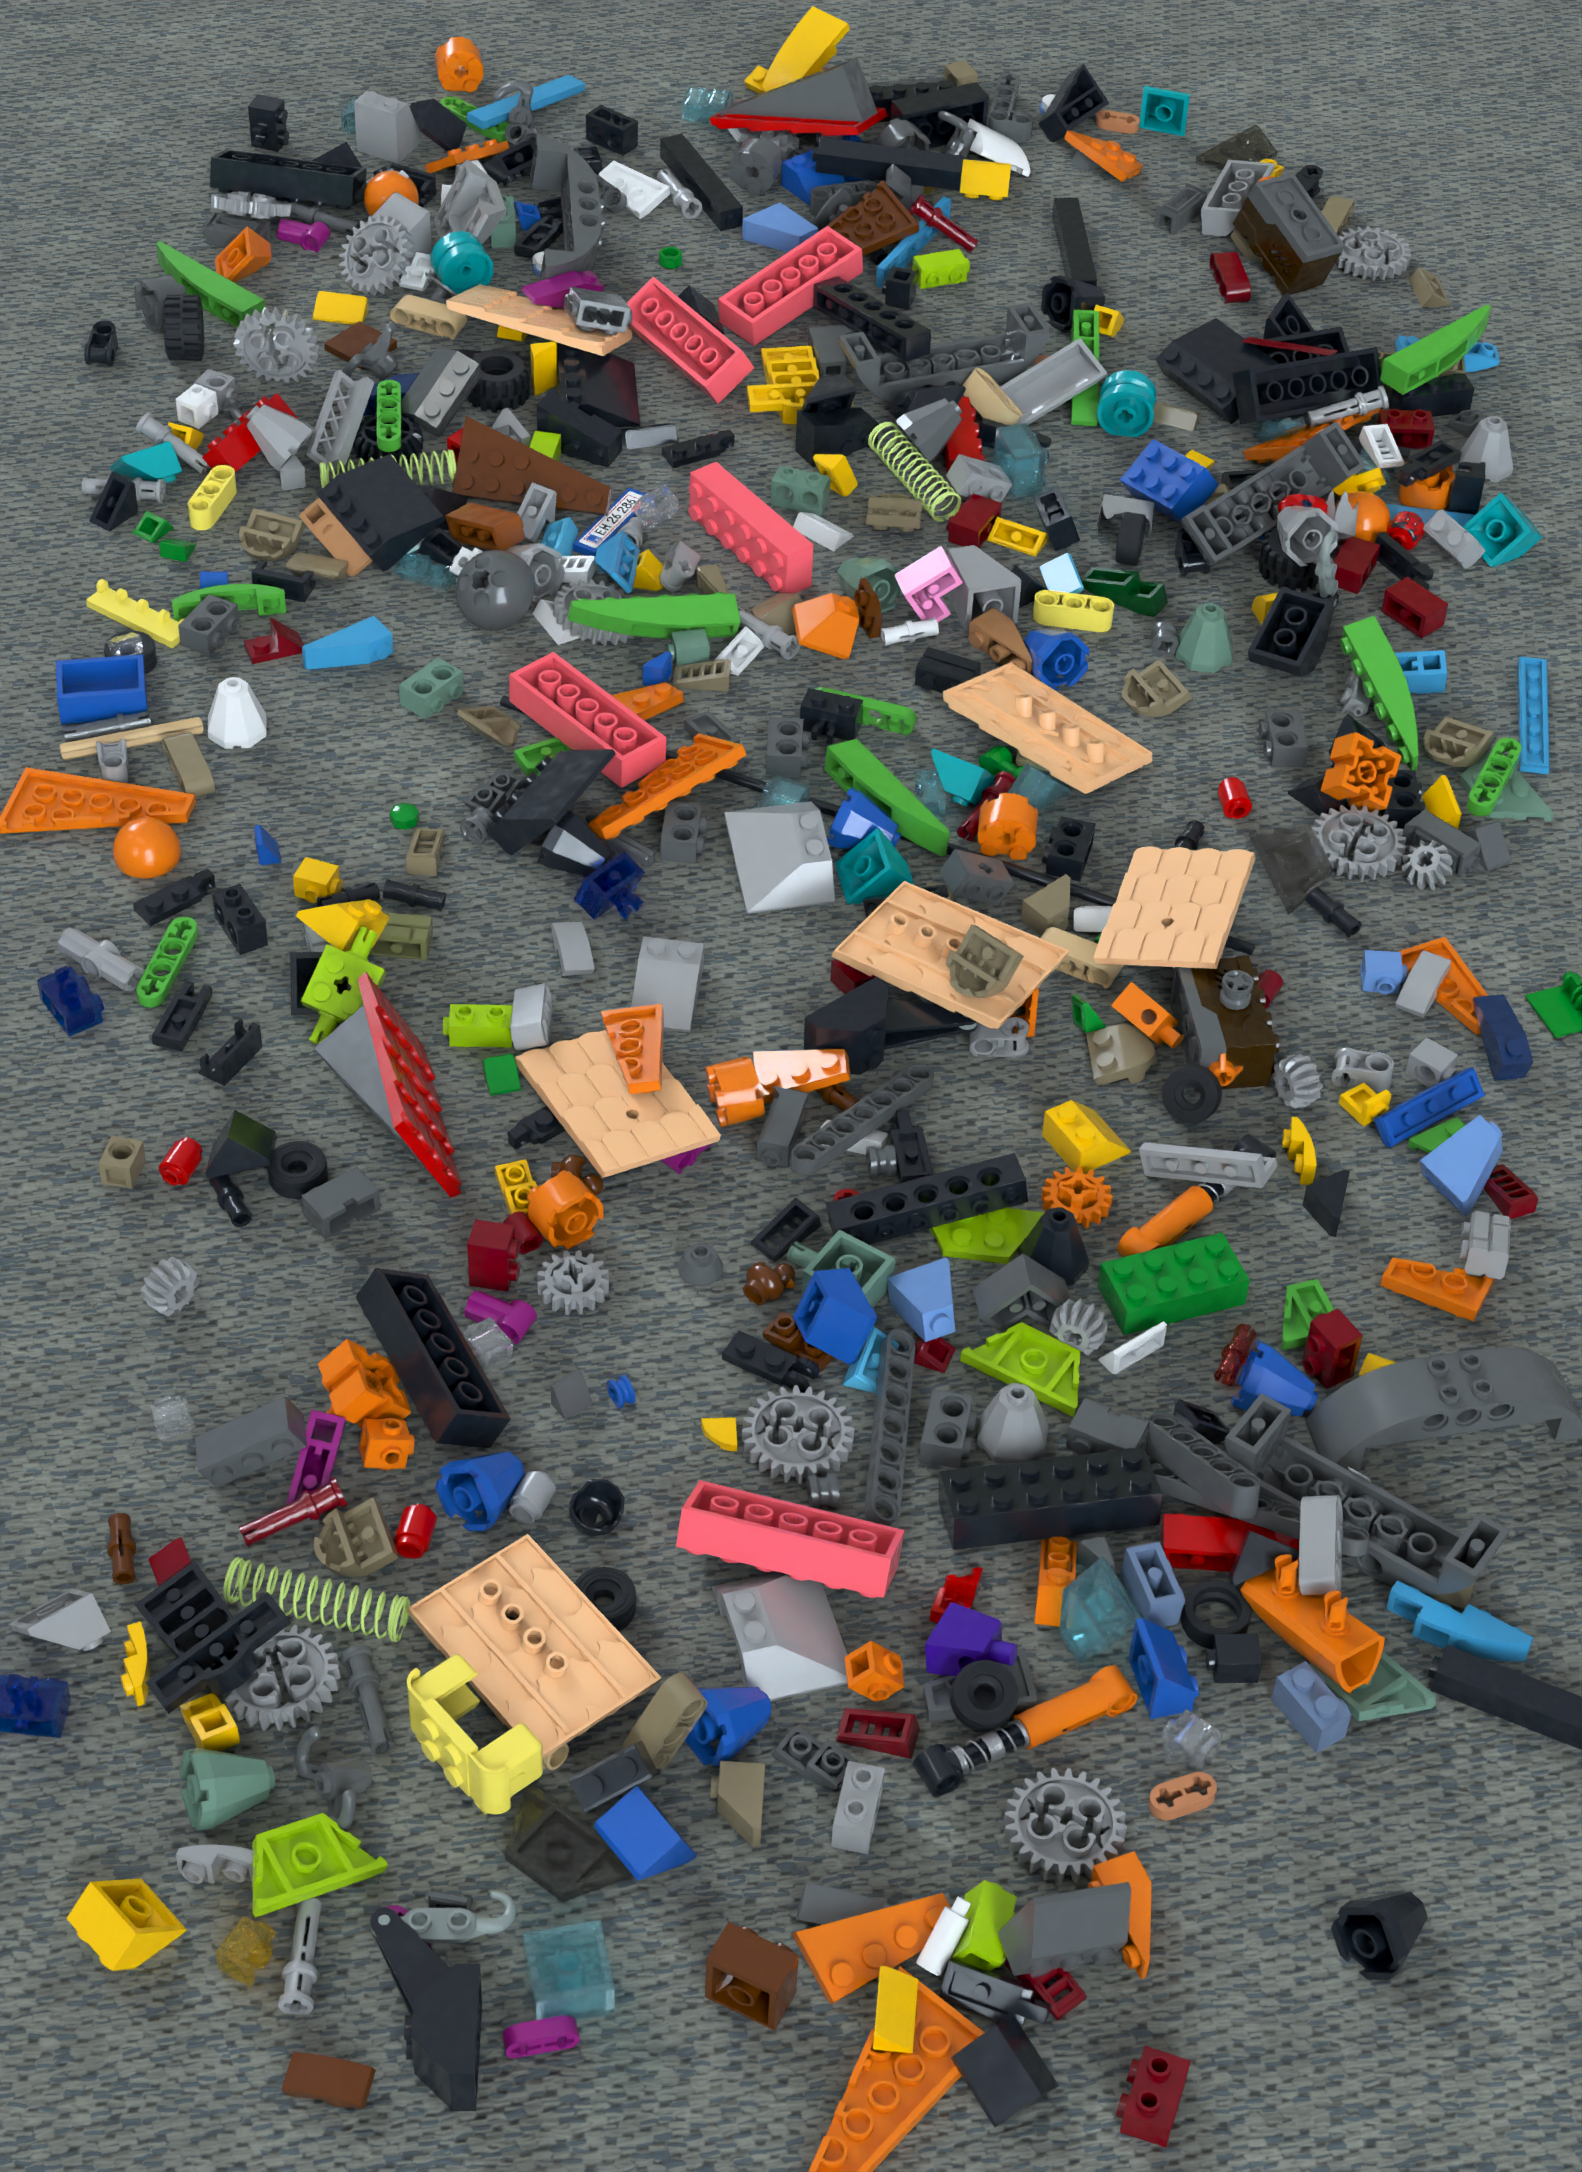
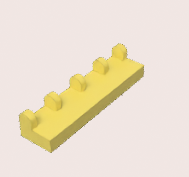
[86,579,184,648]

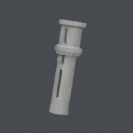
[657,169,702,219]
[1307,386,1389,427]
[135,412,210,475]
[82,477,166,503]
[738,606,800,660]
[278,1898,322,2014]

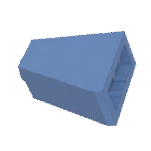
[742,202,818,252]
[1420,1115,1503,1216]
[887,1258,956,1342]

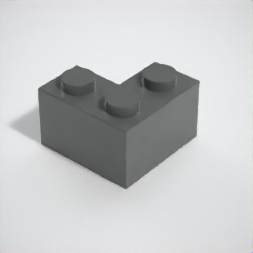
[973,1253,1070,1330]

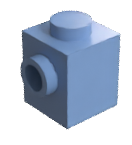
[1360,950,1407,994]

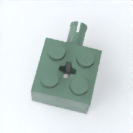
[787,1230,895,1308]

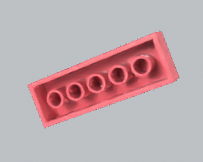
[718,226,863,346]
[627,276,755,404]
[688,462,814,593]
[509,652,666,788]
[676,1480,905,1598]

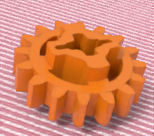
[1041,1167,1113,1229]

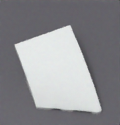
[968,119,1031,177]

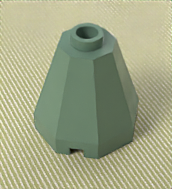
[837,558,903,613]
[1175,603,1233,673]
[180,1748,275,1831]

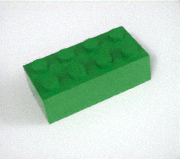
[1097,1232,1250,1335]

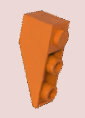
[1034,1537,1077,1628]
[1088,1851,1152,1979]

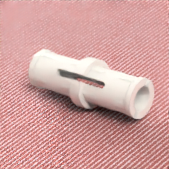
[881,617,939,646]

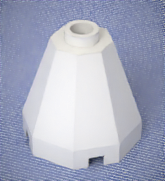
[208,677,267,749]

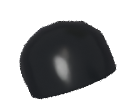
[569,1479,625,1536]

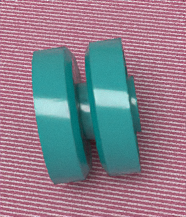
[430,231,494,295]
[1097,370,1157,437]

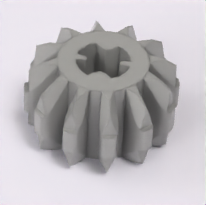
[1402,840,1453,891]
[1272,1054,1323,1109]
[140,1256,200,1316]
[1049,1298,1108,1356]

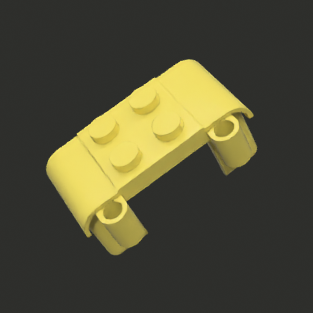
[407,1654,543,1815]

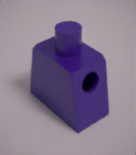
[925,1603,1017,1677]

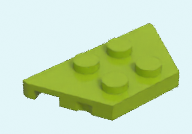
[929,1208,1045,1264]
[960,1322,1080,1417]
[252,1813,388,1917]

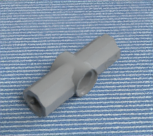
[57,927,144,991]

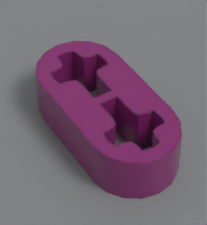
[502,2015,580,2059]

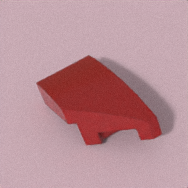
[929,1567,983,1623]

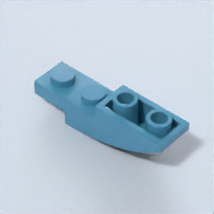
[1395,335,1500,372]
[1386,1580,1534,1662]

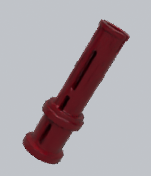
[909,195,979,253]
[957,771,1019,842]
[238,1477,348,1547]

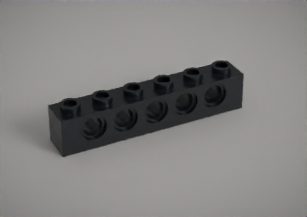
[814,277,931,362]
[826,1153,1028,1245]

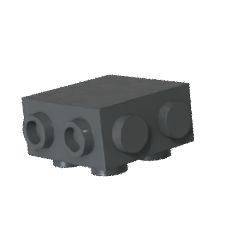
[564,287,632,335]

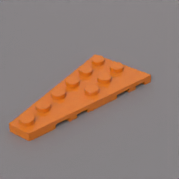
[1243,402,1381,464]
[588,733,747,840]
[0,767,196,834]
[808,1966,985,2172]

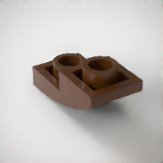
[854,578,882,639]
[762,1311,834,1373]
[281,2052,376,2109]

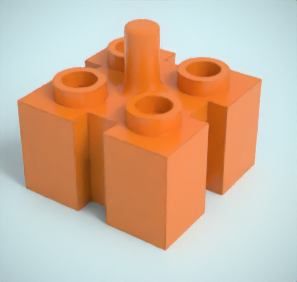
[1321,732,1402,813]
[318,1339,412,1429]

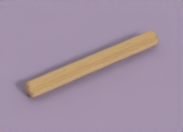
[60,717,203,760]

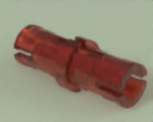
[1214,1324,1256,1386]

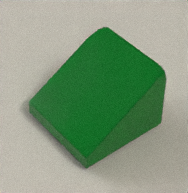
[132,510,174,544]
[159,538,196,562]
[1071,994,1106,1033]
[483,1054,521,1096]

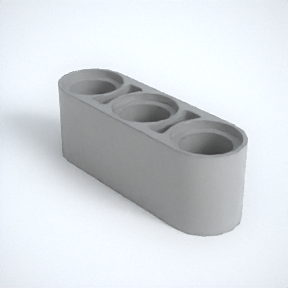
[511,983,552,1051]
[1299,1495,1343,1595]

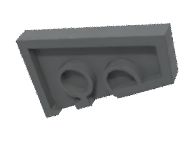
[923,1648,1038,1722]

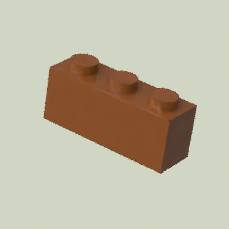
[445,502,526,550]

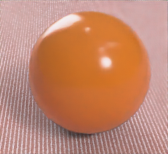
[364,170,419,217]
[1335,491,1391,544]
[113,817,181,878]

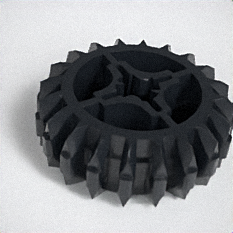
[352,413,424,467]

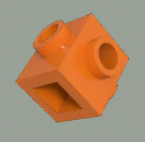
[358,1418,415,1470]
[844,1641,905,1702]

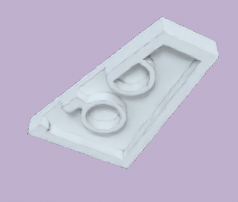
[599,161,670,219]

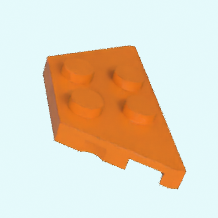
[1064,130,1143,182]

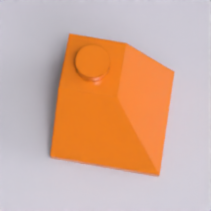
[215,226,272,282]
[792,593,859,659]

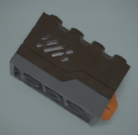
[1233,173,1345,295]
[1170,956,1279,1091]

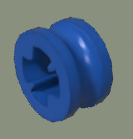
[607,1375,636,1409]

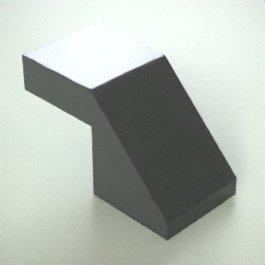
[886,164,913,216]

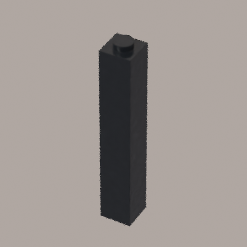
[660,133,743,231]
[812,137,964,191]
[1052,197,1097,287]
[1428,1645,1582,1750]

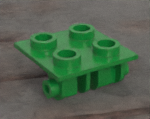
[1525,971,1582,1038]

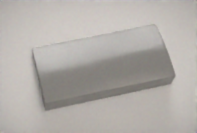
[1000,338,1108,429]

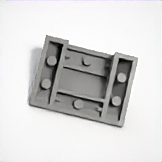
[434,160,506,244]
[724,802,835,914]
[712,1572,848,1701]

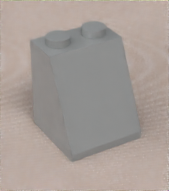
[354,91,423,163]
[357,192,432,267]
[946,545,1022,631]

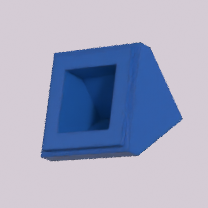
[514,201,541,231]

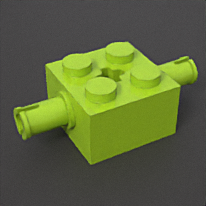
[301,926,386,1044]

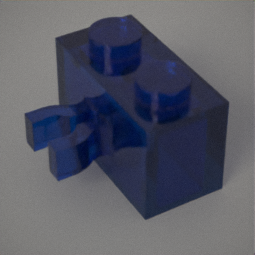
[574,851,645,920]
[37,966,104,1037]
[0,1674,71,1738]

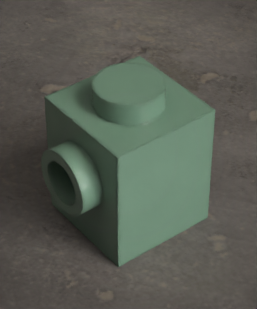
[667,629,710,666]

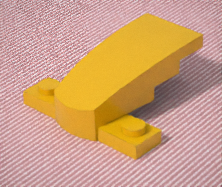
[744,6,850,94]
[747,346,854,424]

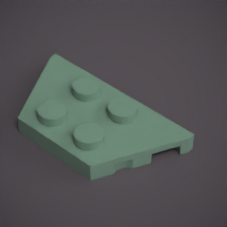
[1459,745,1554,821]
[1310,1651,1437,1721]

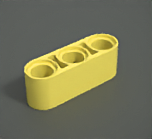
[188,465,237,530]
[1033,590,1114,632]

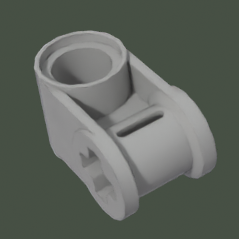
[659,540,701,592]
[96,739,129,784]
[969,1017,1029,1058]
[1331,1048,1394,1092]

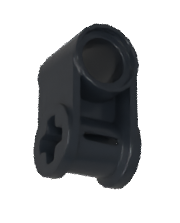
[1295,165,1323,198]
[84,321,118,367]
[1174,527,1210,576]

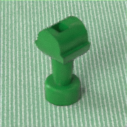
[978,745,1034,790]

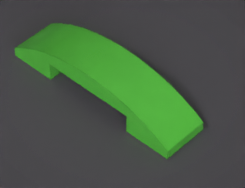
[172,584,286,622]

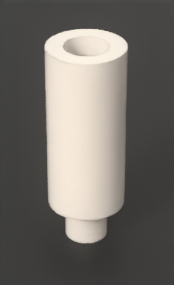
[916,1896,971,1976]

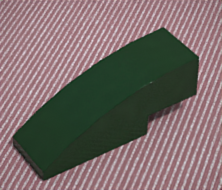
[1080,567,1168,617]

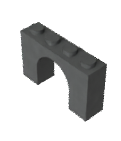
[808,325,890,379]

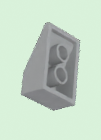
[631,936,704,1033]

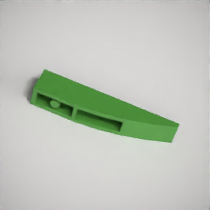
[156,241,265,328]
[1380,304,1491,395]
[1071,310,1099,426]
[567,592,741,639]
[1340,616,1418,771]
[824,739,950,857]

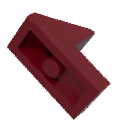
[244,618,304,664]

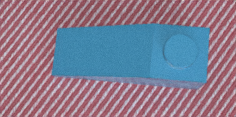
[595,530,640,594]
[302,616,393,670]
[1395,650,1447,694]

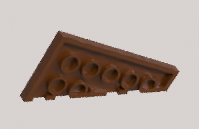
[827,180,919,256]
[452,416,612,516]

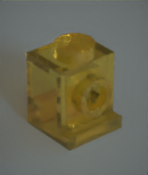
[215,1916,275,1988]

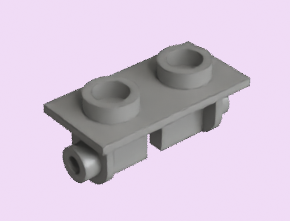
[1339,670,1371,717]

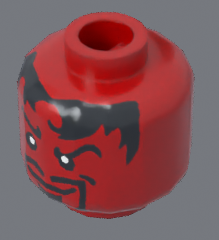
[1386,511,1425,551]

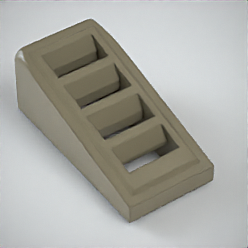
[696,564,729,595]
[673,659,731,692]
[406,828,445,876]

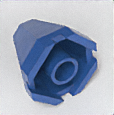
[1024,629,1089,691]
[827,787,901,849]
[1231,1340,1318,1416]
[435,1451,525,1531]
[684,1687,772,1766]

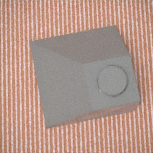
[8,1589,111,1651]

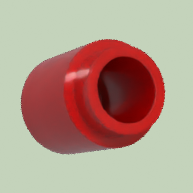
[1217,777,1252,819]
[159,1137,203,1185]
[394,1504,437,1559]

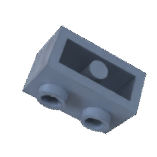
[1120,1542,1185,1627]
[1271,1661,1351,1753]

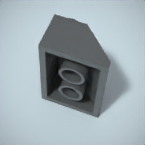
[401,347,482,437]
[997,1882,1131,1977]

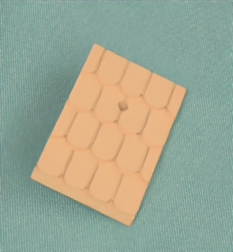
[446,284,632,356]
[943,662,1152,794]
[1093,846,1256,969]
[832,881,1070,1029]
[515,1030,721,1178]
[407,1534,662,1759]

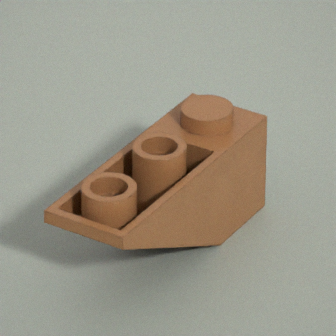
[299,498,373,577]
[968,608,1033,674]

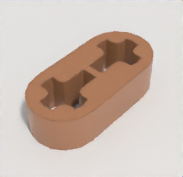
[1095,110,1140,134]
[1148,1772,1217,1820]

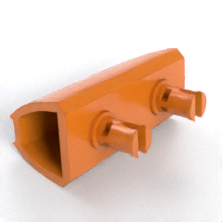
[1240,1554,1385,1694]

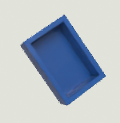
[1120,439,1219,524]
[56,654,148,724]

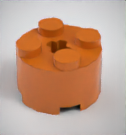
[435,37,484,93]
[1398,462,1455,510]
[978,793,1038,860]
[705,1056,765,1127]
[527,1170,604,1250]

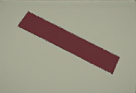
[1240,337,1338,356]

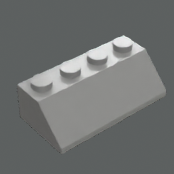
[1201,160,1275,237]

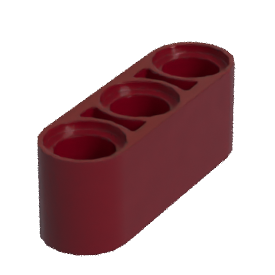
[1210,252,1251,303]

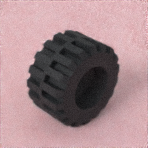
[163,295,204,361]
[467,349,530,413]
[1259,528,1319,591]

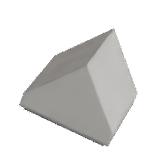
[280,455,306,491]

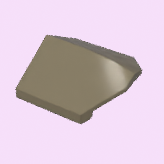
[751,593,804,636]
[457,705,521,747]

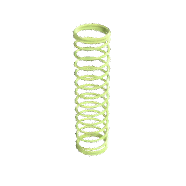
[868,422,962,522]
[319,449,456,488]
[223,1557,410,1643]

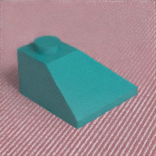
[1139,86,1190,136]
[109,441,182,484]
[1463,492,1543,568]
[931,748,995,807]
[834,828,914,905]

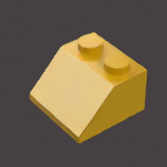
[296,899,390,952]
[1042,1100,1131,1173]
[66,1878,187,1971]

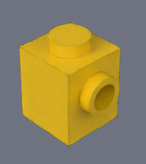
[293,857,343,903]

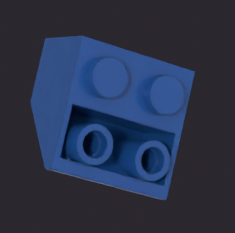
[793,1268,877,1364]

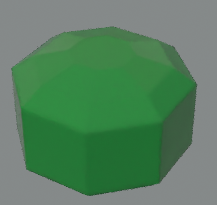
[659,247,682,269]
[389,802,419,830]

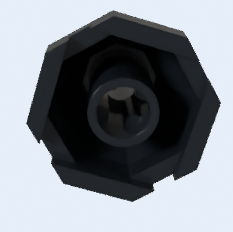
[1041,275,1105,330]
[538,810,615,878]
[1018,1207,1089,1286]
[1331,1892,1428,1980]

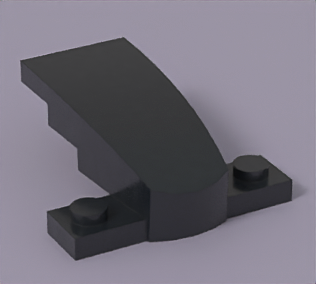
[134,1561,291,1714]

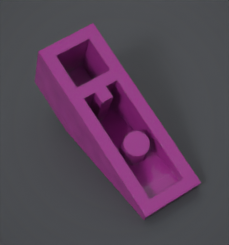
[521,270,605,308]
[286,1410,346,1520]

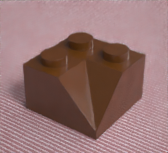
[705,1922,799,2031]

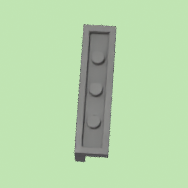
[306,370,374,472]
[1139,1142,1278,1188]

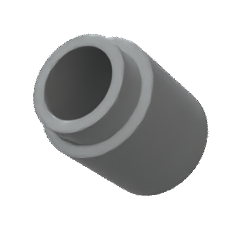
[509,1471,556,1524]

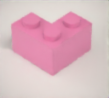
[894,546,963,623]

